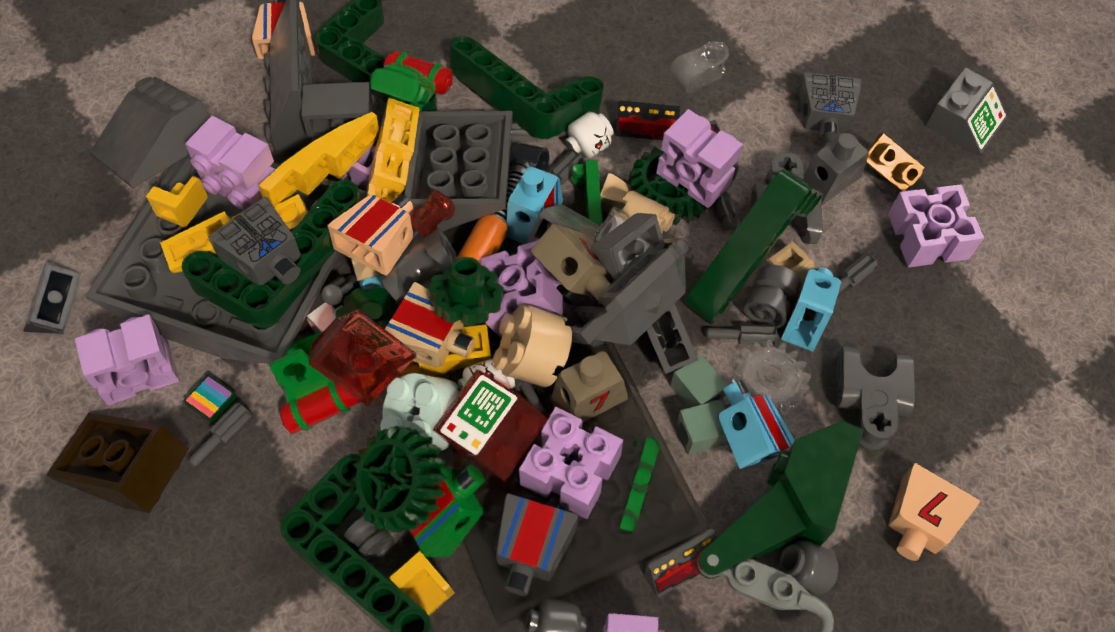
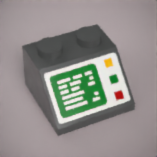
[926,67,1008,156]

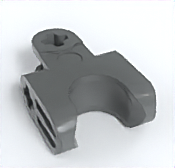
[751,152,823,244]
[381,223,457,306]
[836,346,915,451]

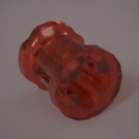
[410,191,455,236]

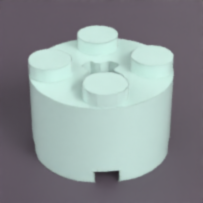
[380,373,464,451]

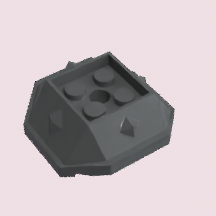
[557,238,689,349]

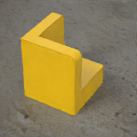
[146,176,208,228]
[389,551,455,616]

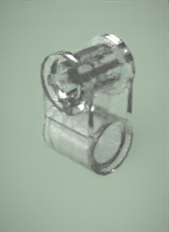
[670,41,729,93]

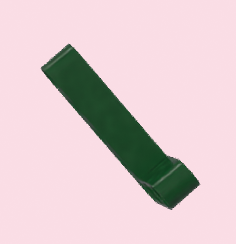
[315,0,438,111]
[449,36,604,139]
[684,169,823,324]
[182,180,361,329]
[280,454,434,632]

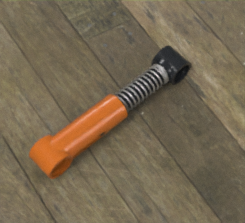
[457,142,550,264]

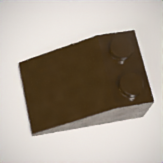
[46,413,189,513]

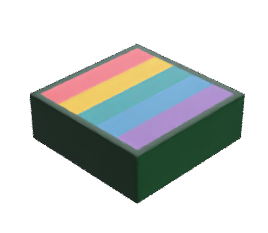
[183,374,238,424]

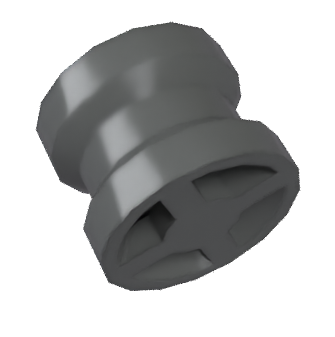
[344,516,393,562]

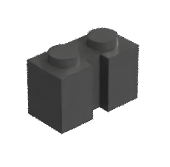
[301,82,373,137]

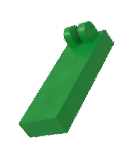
[571,160,603,229]
[620,437,661,539]

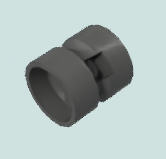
[744,264,801,328]

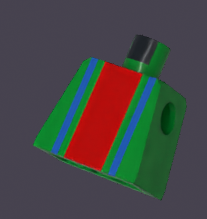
[410,465,485,557]

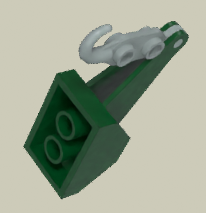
[696,421,864,632]

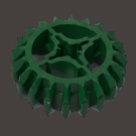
[628,146,707,225]
[350,426,448,533]

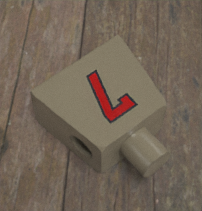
[530,223,613,304]
[551,351,628,423]

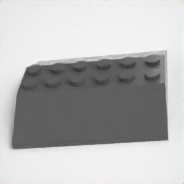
[86,154,366,364]

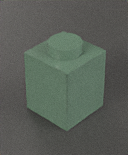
[670,355,728,408]
[676,399,728,455]

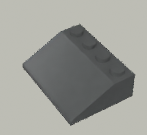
[265,0,314,154]
[90,77,210,188]
[404,111,513,232]

